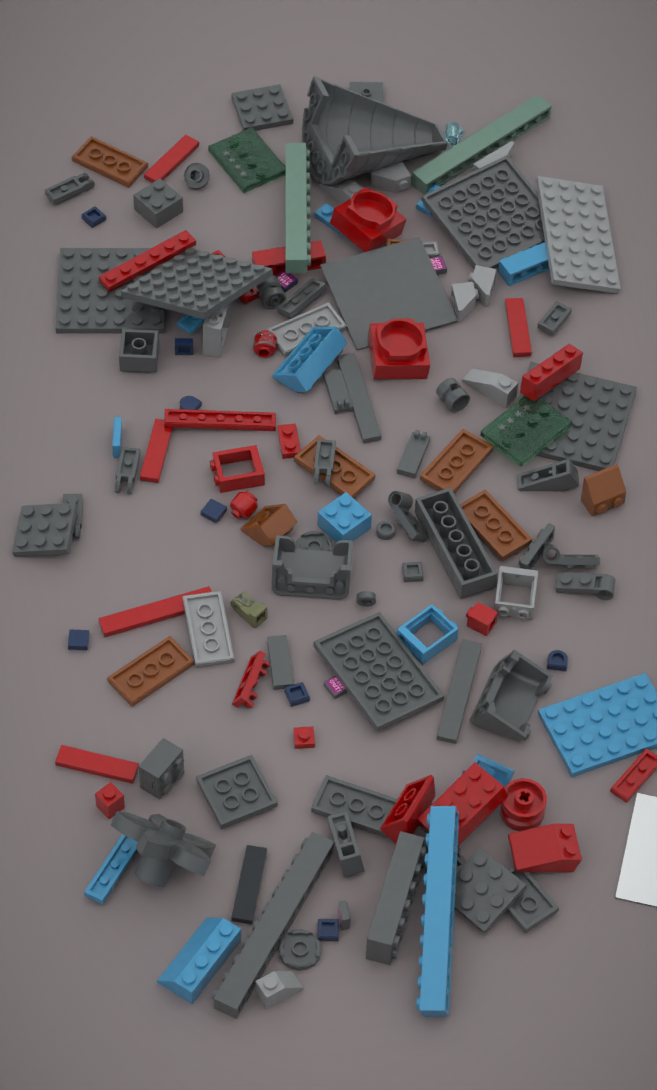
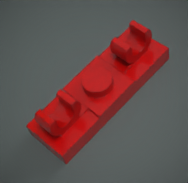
[232,650,270,708]

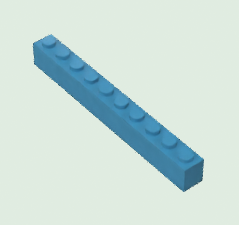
[417,806,459,1017]

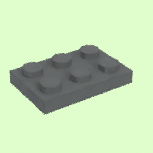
[507,867,559,933]

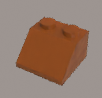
[581,464,626,516]
[240,504,297,546]

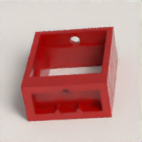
[210,445,265,493]

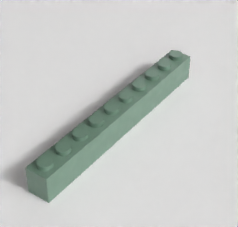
[412,95,552,195]
[286,143,311,273]

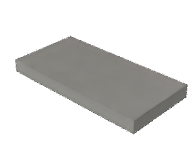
[267,302,347,357]
[182,591,234,668]

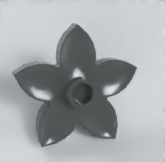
[111,811,216,887]

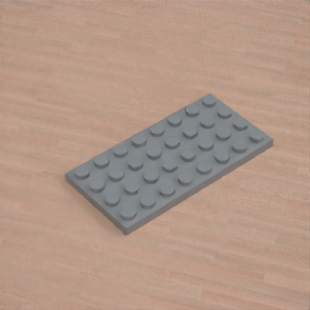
[536,176,621,294]

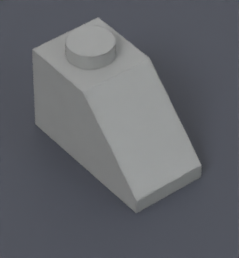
[370,162,411,193]
[469,265,497,307]
[451,282,479,322]
[256,971,304,1009]

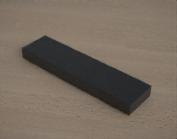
[231,845,267,924]

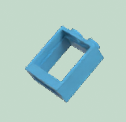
[397,604,458,665]

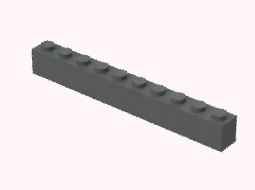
[212,832,334,1019]

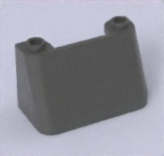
[272,535,353,599]
[470,650,553,742]

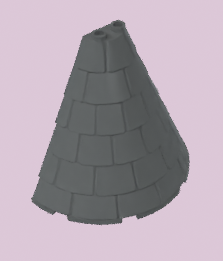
[302,76,447,185]

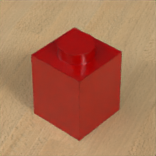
[466,602,498,636]
[95,782,125,819]

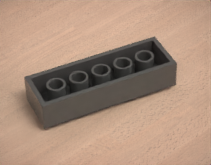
[415,487,497,599]
[366,831,427,965]

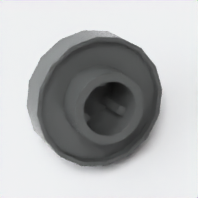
[184,163,210,189]

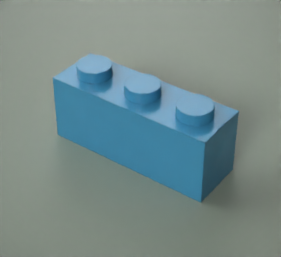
[498,242,549,286]

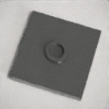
[349,82,383,102]

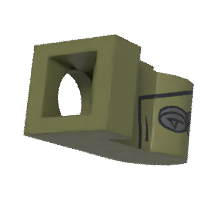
[230,592,268,628]

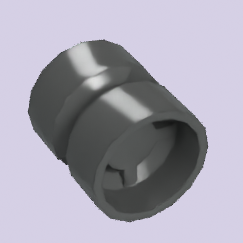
[257,275,286,309]
[436,378,470,412]

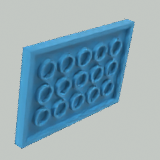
[538,673,657,777]

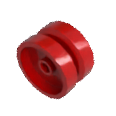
[500,778,547,831]

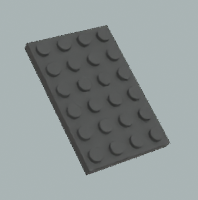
[313,612,444,731]

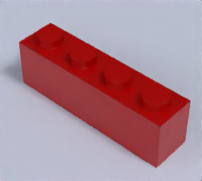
[252,240,326,276]
[520,344,583,401]

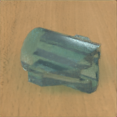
[443,122,464,146]

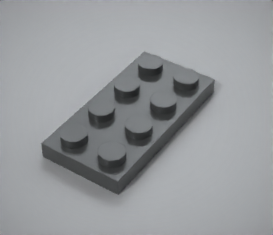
[311,775,398,838]

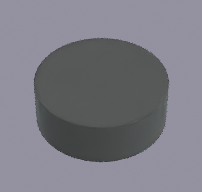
[376,521,396,540]
[357,591,376,607]

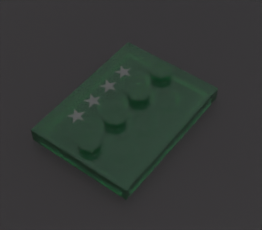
[208,127,286,194]
[480,396,572,467]

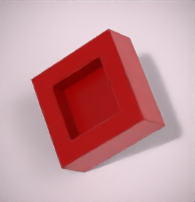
[293,726,315,749]

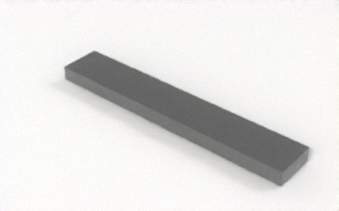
[337,353,381,443]
[437,639,482,744]

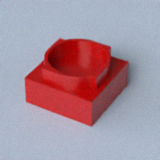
[330,187,407,252]
[367,318,430,379]

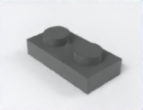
[537,301,572,336]

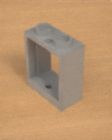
[202,304,229,358]
[494,566,538,619]

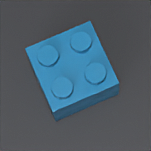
[317,492,372,542]

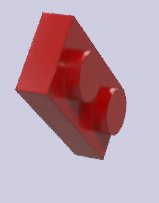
[277,423,301,459]

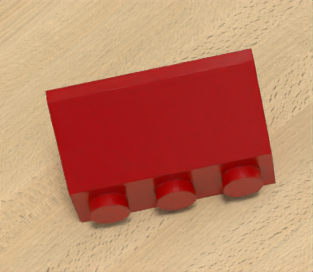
[380,775,436,844]

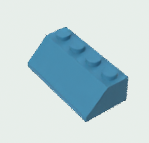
[272,326,348,392]
[157,918,241,1004]

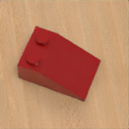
[508,823,582,872]

